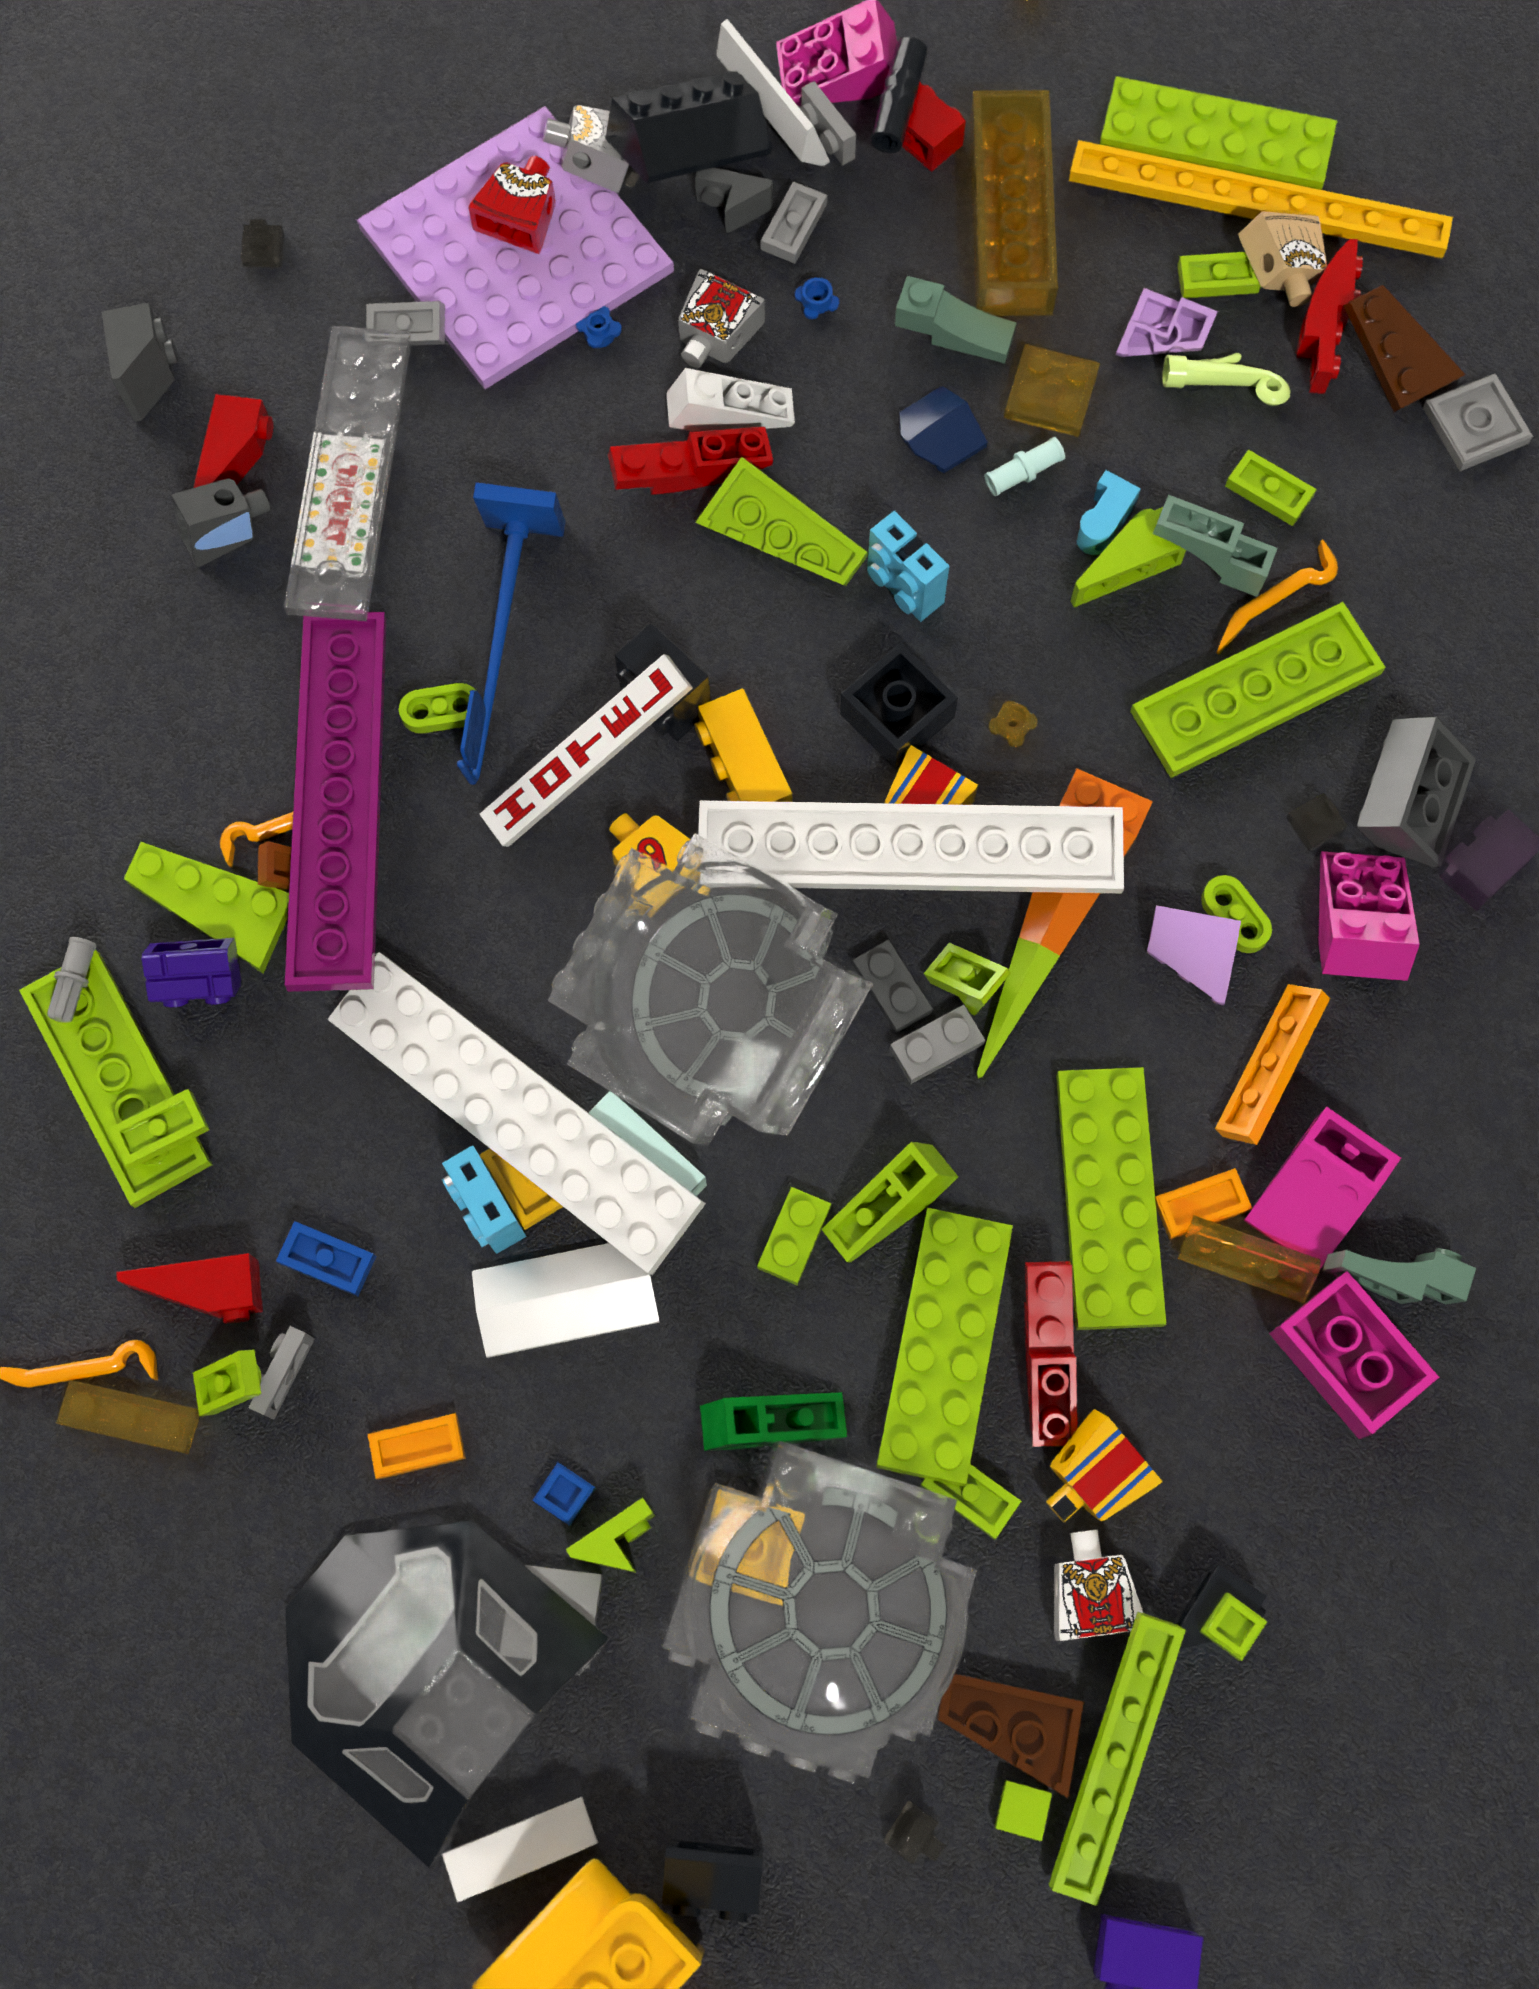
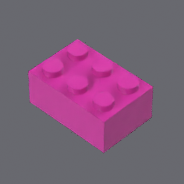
[1269,1271,1439,1439]

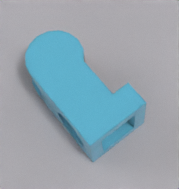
[1076,470,1141,555]

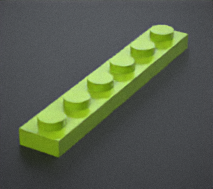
[1049,1611,1186,1906]

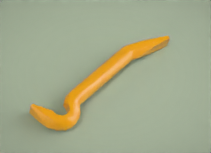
[1216,540,1338,655]
[220,812,293,868]
[0,1340,158,1388]

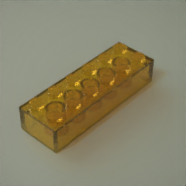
[970,90,1058,316]

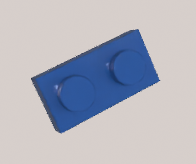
[276,1221,377,1296]

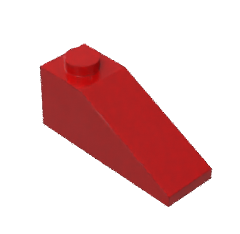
[193,394,273,488]
[116,1253,263,1323]

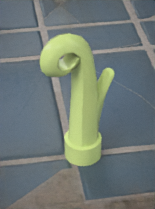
[1162,353,1290,406]

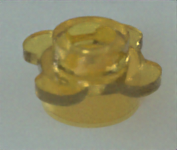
[989,701,1037,747]

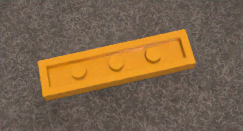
[1215,984,1330,1145]

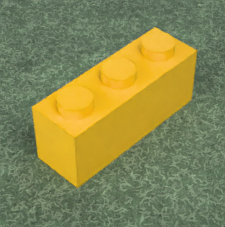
[694,688,792,802]

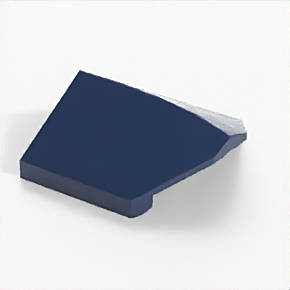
[899,386,988,473]

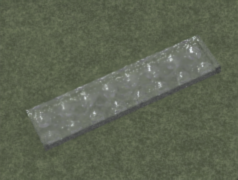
[284,326,411,621]

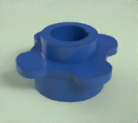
[795,278,839,319]
[576,306,622,348]

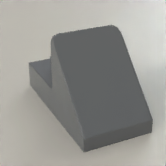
[695,168,773,233]

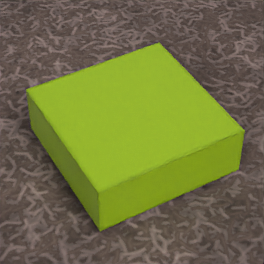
[1200,1593,1267,1661]
[994,1780,1052,1841]

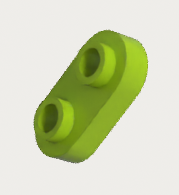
[399,683,476,734]
[1201,875,1272,953]

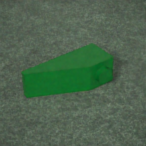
[700,1392,847,1451]

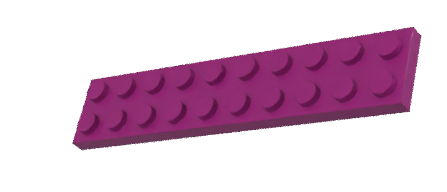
[285,612,387,992]

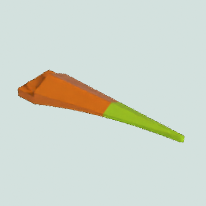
[977,769,1153,1079]

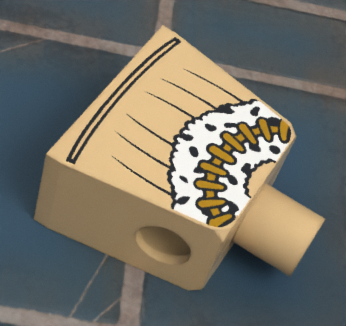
[1238,212,1327,307]

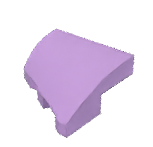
[1116,288,1218,357]
[1147,905,1241,1005]

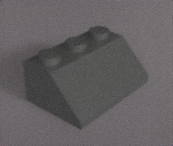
[1356,717,1476,867]

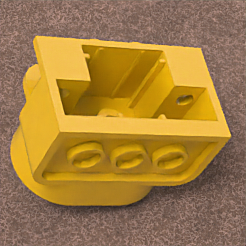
[472,1859,705,1989]

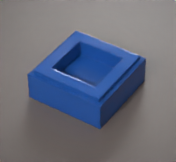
[532,1462,596,1526]

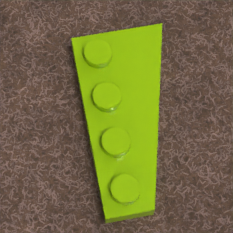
[695,457,868,586]
[124,842,289,973]

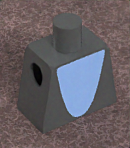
[172,478,271,568]

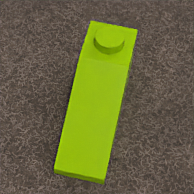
[1071,507,1186,608]
[821,1142,958,1263]

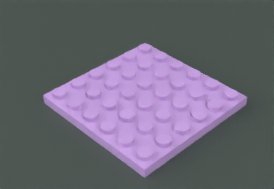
[357,106,674,389]

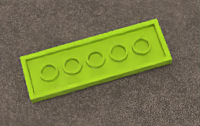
[1100,76,1337,190]
[1130,602,1386,778]
[19,950,212,1208]
[1056,1067,1166,1330]
[876,1208,1013,1487]

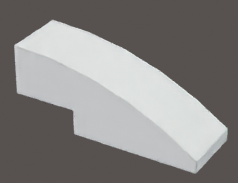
[442,1796,598,1902]

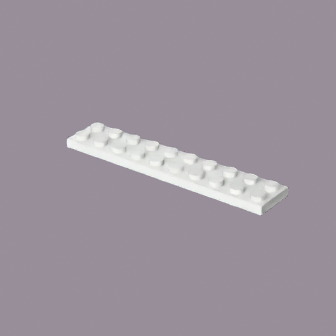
[697,801,1124,894]
[328,952,706,1275]

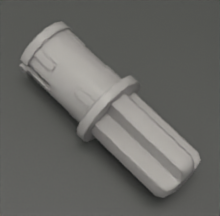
[47,937,96,1023]

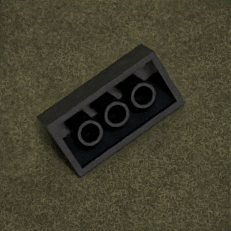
[605,71,772,183]

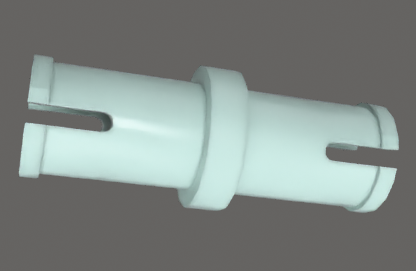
[984,437,1065,496]

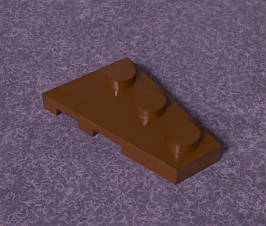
[1344,285,1466,412]
[937,1672,1084,1798]

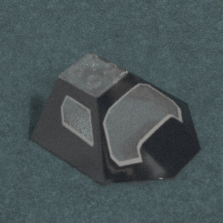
[285,1521,610,1868]

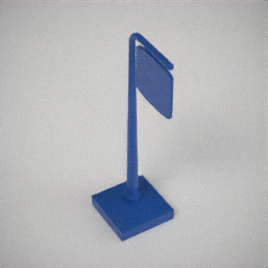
[457,483,566,785]

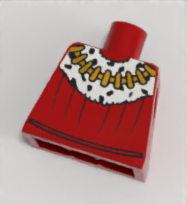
[468,156,556,254]

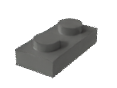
[852,939,933,1034]

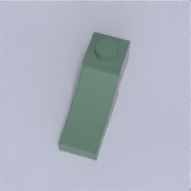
[895,276,1017,363]
[1153,495,1278,597]
[1323,1248,1476,1305]

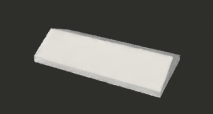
[716,19,830,166]
[472,1243,660,1358]

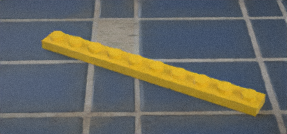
[1069,140,1453,258]

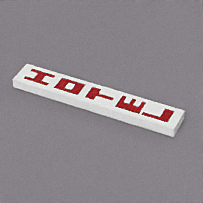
[480,654,693,847]

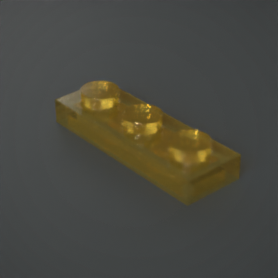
[1178,1215,1321,1304]
[56,1380,200,1454]

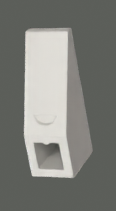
[667,368,795,432]

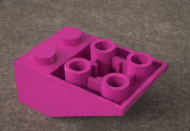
[776,0,897,106]
[1318,851,1420,981]
[1244,1107,1401,1272]

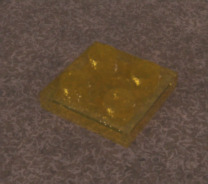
[1004,344,1100,437]

